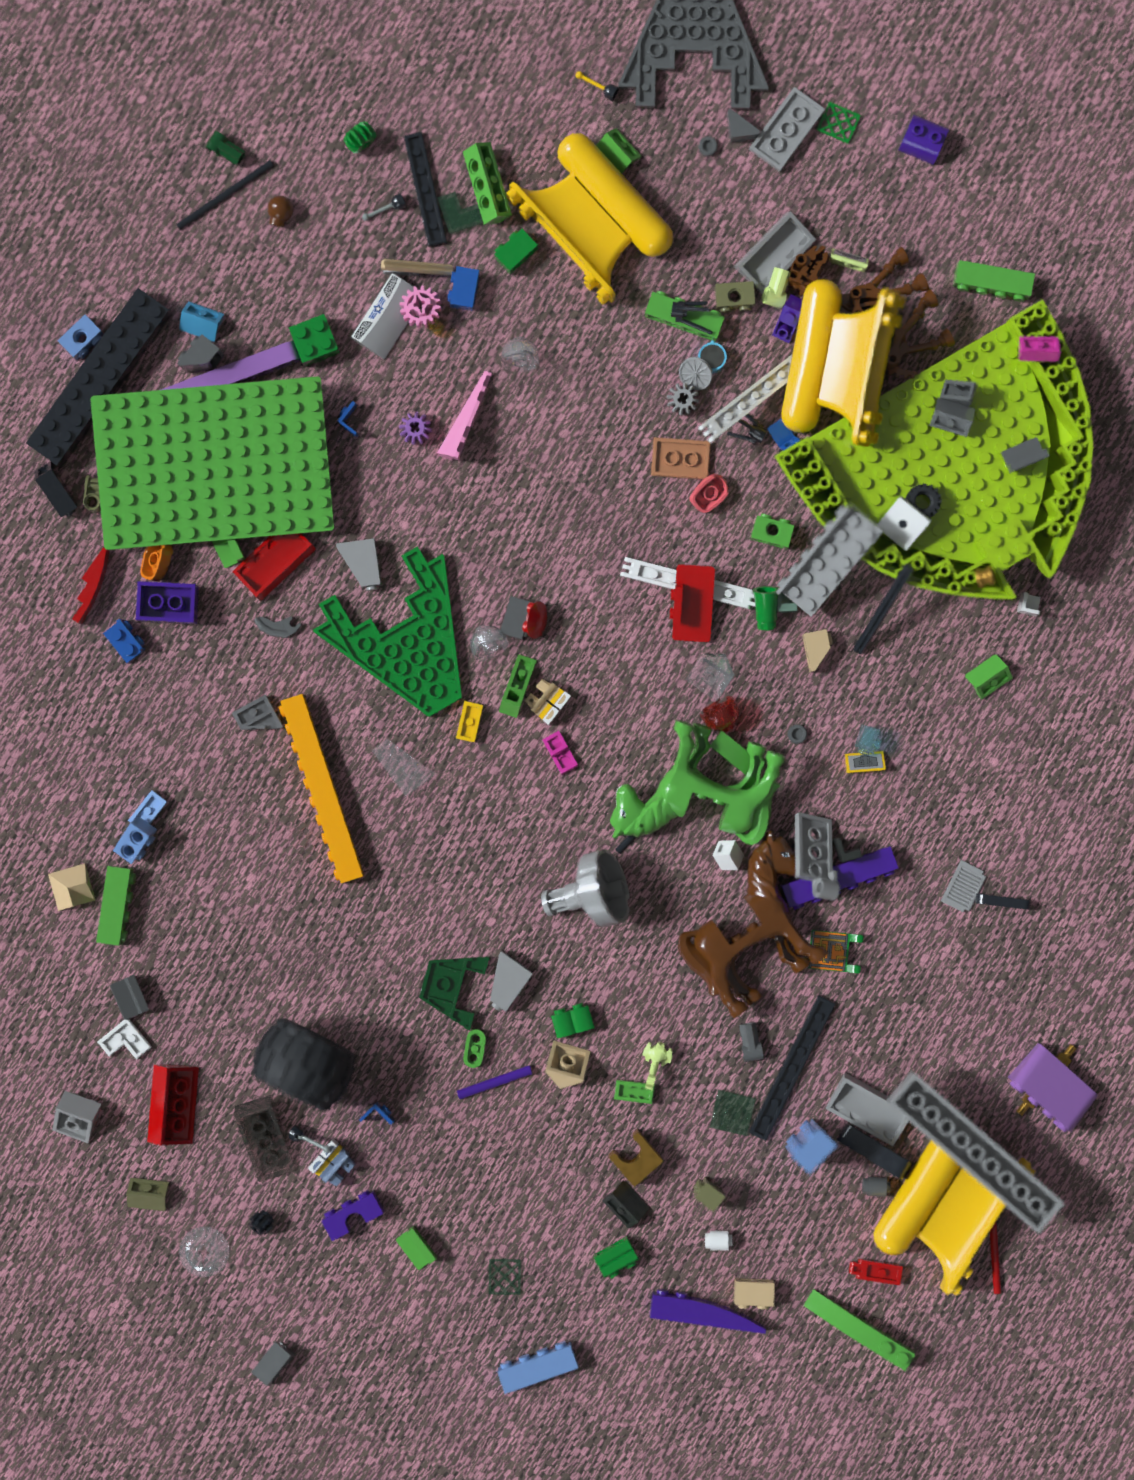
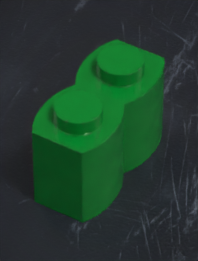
[551,1002,594,1039]

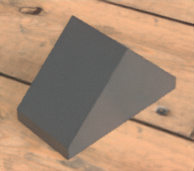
[726,109,760,143]
[940,380,977,407]

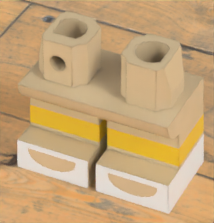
[525,679,571,725]

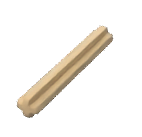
[381,259,453,276]

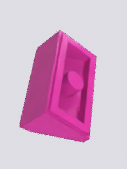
[1019,337,1061,361]

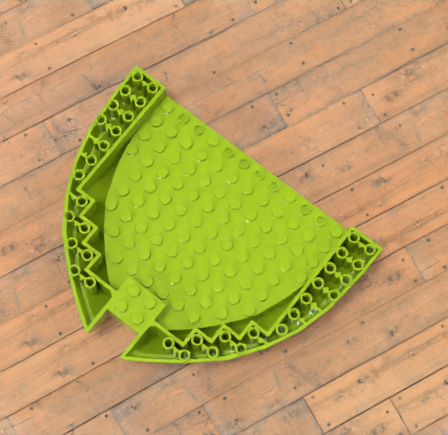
[774,299,1093,599]

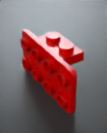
[669,564,715,642]

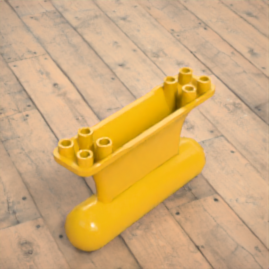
[506,133,673,305]
[781,279,906,447]
[873,1140,1035,1296]

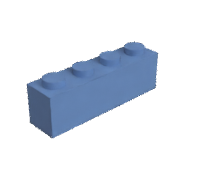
[497,1341,578,1394]

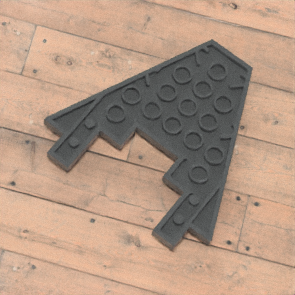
[618,0,768,110]

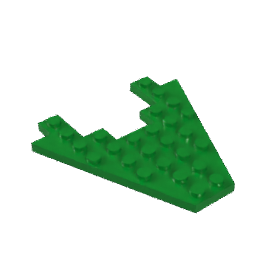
[313,546,462,717]

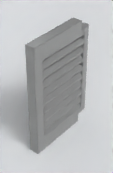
[941,860,986,912]

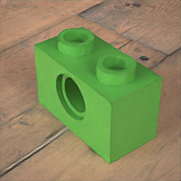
[750,514,794,549]

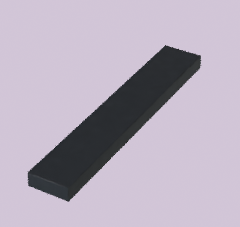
[403,132,447,247]

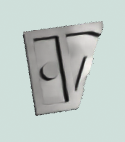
[232,695,284,730]

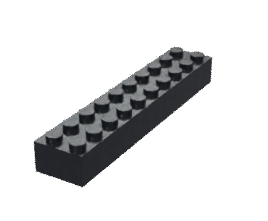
[26,288,172,468]

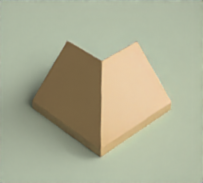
[48,863,96,911]
[545,1041,590,1089]

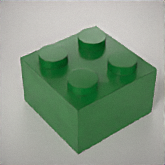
[289,314,340,367]

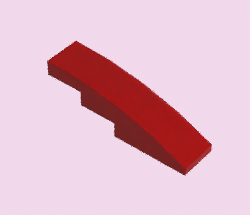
[72,547,110,625]

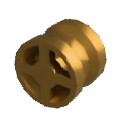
[975,566,996,588]

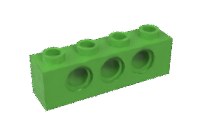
[463,142,512,225]

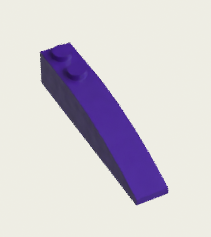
[650,1289,766,1334]

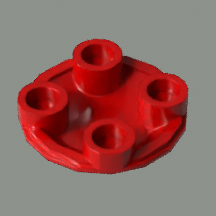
[522,601,548,639]

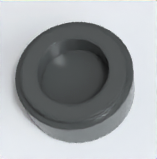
[698,136,718,157]
[787,725,807,744]

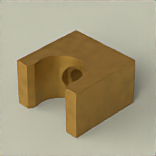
[608,1129,663,1187]

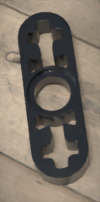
[975,893,1032,910]

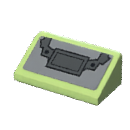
[829,249,869,272]

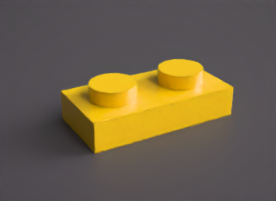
[456,701,483,743]

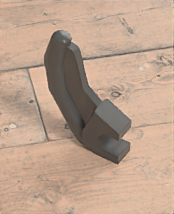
[254,616,302,638]

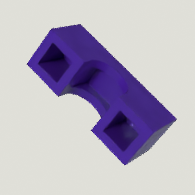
[321,1190,385,1241]

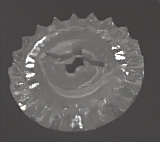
[179,1226,230,1278]

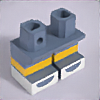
[308,1138,355,1187]

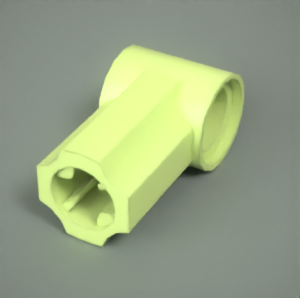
[761,267,791,309]

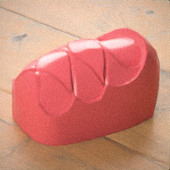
[689,474,729,513]

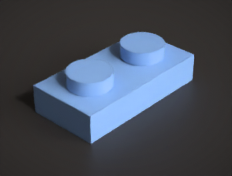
[128,790,168,824]

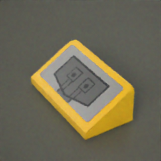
[845,751,886,773]

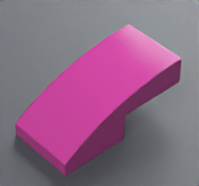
[542,731,578,775]

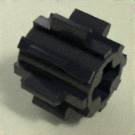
[249,1210,275,1236]

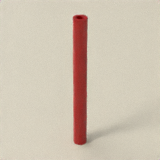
[989,1220,1001,1294]

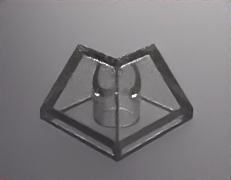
[685,653,735,701]

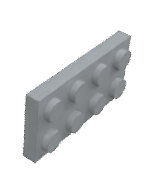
[749,87,825,172]

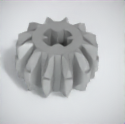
[667,382,699,415]

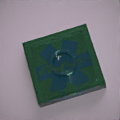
[709,1089,756,1136]

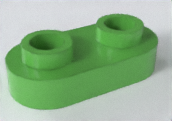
[463,1029,486,1068]

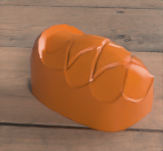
[140,545,173,582]

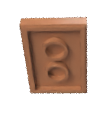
[651,437,711,480]

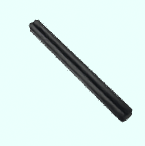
[854,563,914,654]

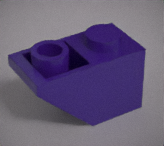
[772,294,803,343]

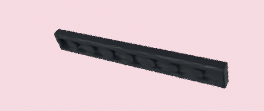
[748,995,835,1141]

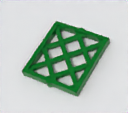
[817,101,861,144]

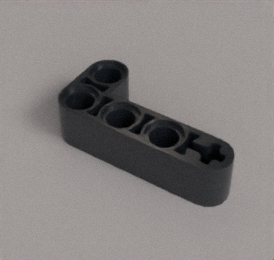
[837,1123,913,1180]

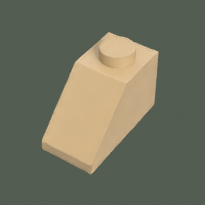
[802,629,832,672]

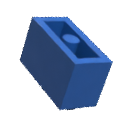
[447,266,480,311]

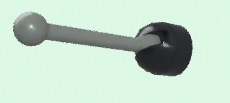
[362,193,407,221]
[288,1125,331,1153]

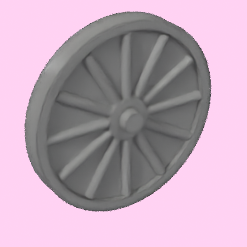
[679,357,713,390]

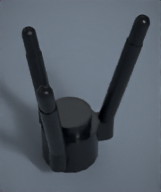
[671,301,713,335]
[727,414,768,444]

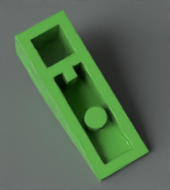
[499,654,536,718]

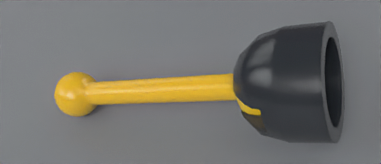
[576,71,619,101]

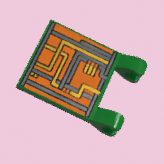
[808,930,864,974]

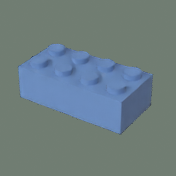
[785,1119,837,1174]

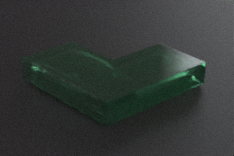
[437,192,484,235]

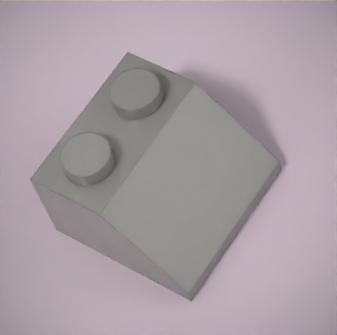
[52,1091,101,1143]

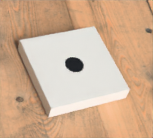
[877,496,931,551]

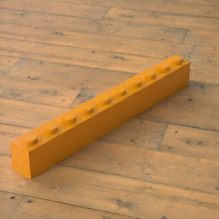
[279,694,364,884]

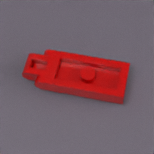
[849,1258,903,1286]

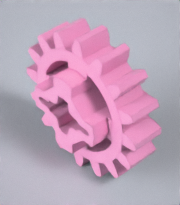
[399,286,442,328]

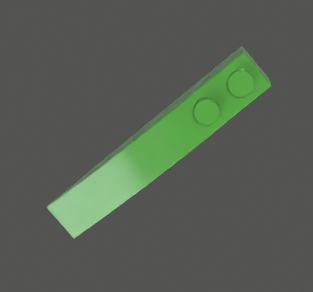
[803,1289,915,1371]

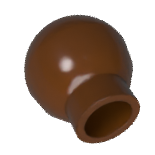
[267,195,294,228]

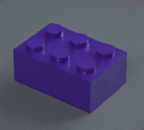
[136,581,199,624]

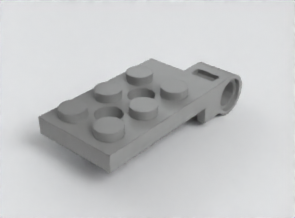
[795,812,839,901]

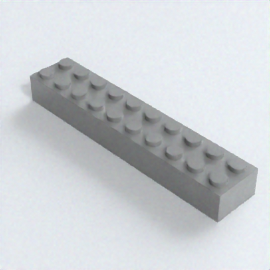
[886,1071,1064,1234]

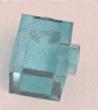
[855,724,882,756]

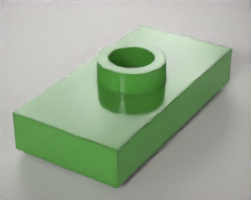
[614,1079,655,1104]

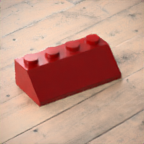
[147,1064,199,1146]

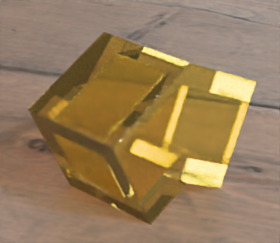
[422,318,445,337]

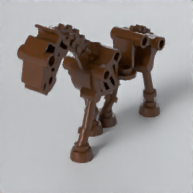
[788,246,955,379]

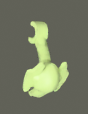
[642,1042,672,1090]

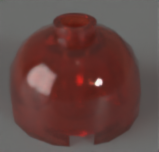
[700,696,739,732]

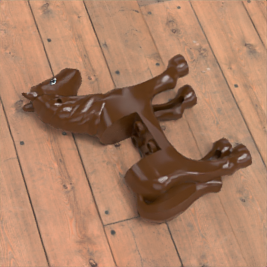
[678,831,829,1018]

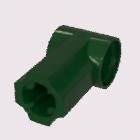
[205,131,246,166]

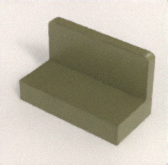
[126,1178,169,1211]

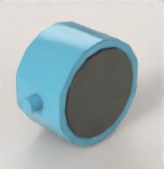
[698,341,727,373]

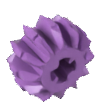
[399,412,432,445]

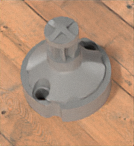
[541,849,630,927]

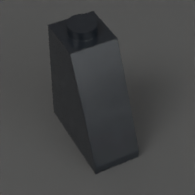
[34,461,77,517]

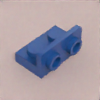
[103,619,146,664]

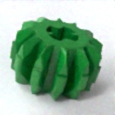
[343,121,377,154]

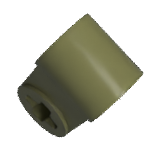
[83,475,101,513]

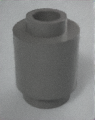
[862,1176,891,1197]

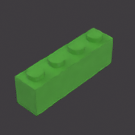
[953,260,1035,302]
[644,291,725,342]
[96,866,136,946]

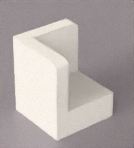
[1017,592,1041,616]
[713,840,744,870]

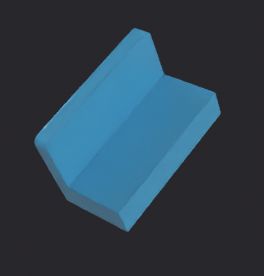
[179,301,224,342]

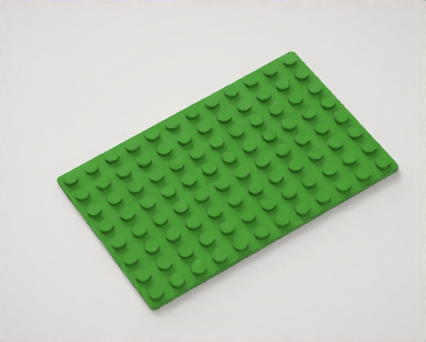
[91,376,334,550]

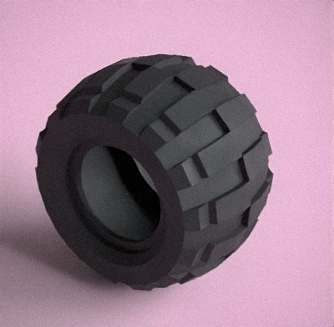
[252,1018,356,1111]

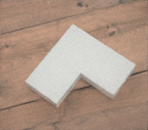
[98,1019,152,1059]

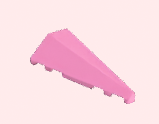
[437,371,492,460]

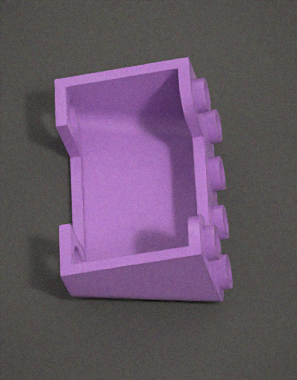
[1008,1043,1098,1133]

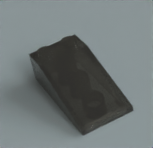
[234,1095,296,1182]

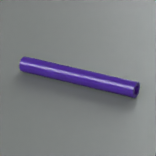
[457,1065,532,1099]

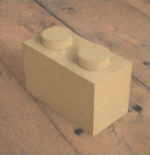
[734,1278,775,1309]

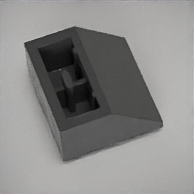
[177,334,225,373]

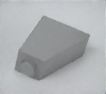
[336,538,382,591]
[490,951,533,1012]

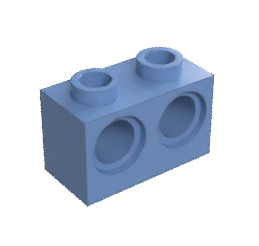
[113,816,157,864]

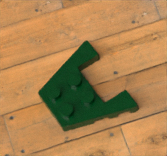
[419,957,490,1030]

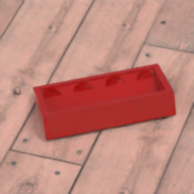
[232,533,316,601]

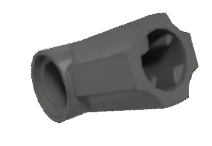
[739,1022,764,1062]

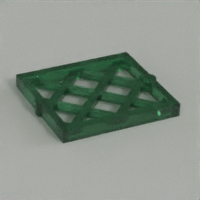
[489,1258,521,1295]

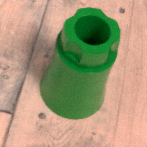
[753,586,779,631]

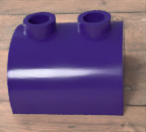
[899,114,949,165]

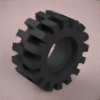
[905,483,942,519]

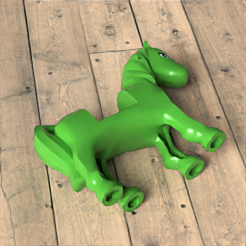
[610,720,786,845]

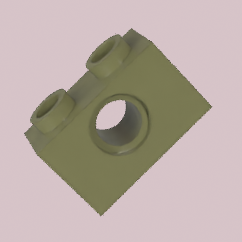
[714,281,755,313]
[693,1177,726,1212]

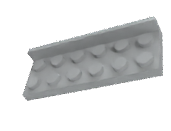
[776,502,883,616]

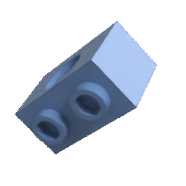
[58,315,104,360]

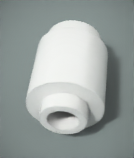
[705,1231,732,1251]

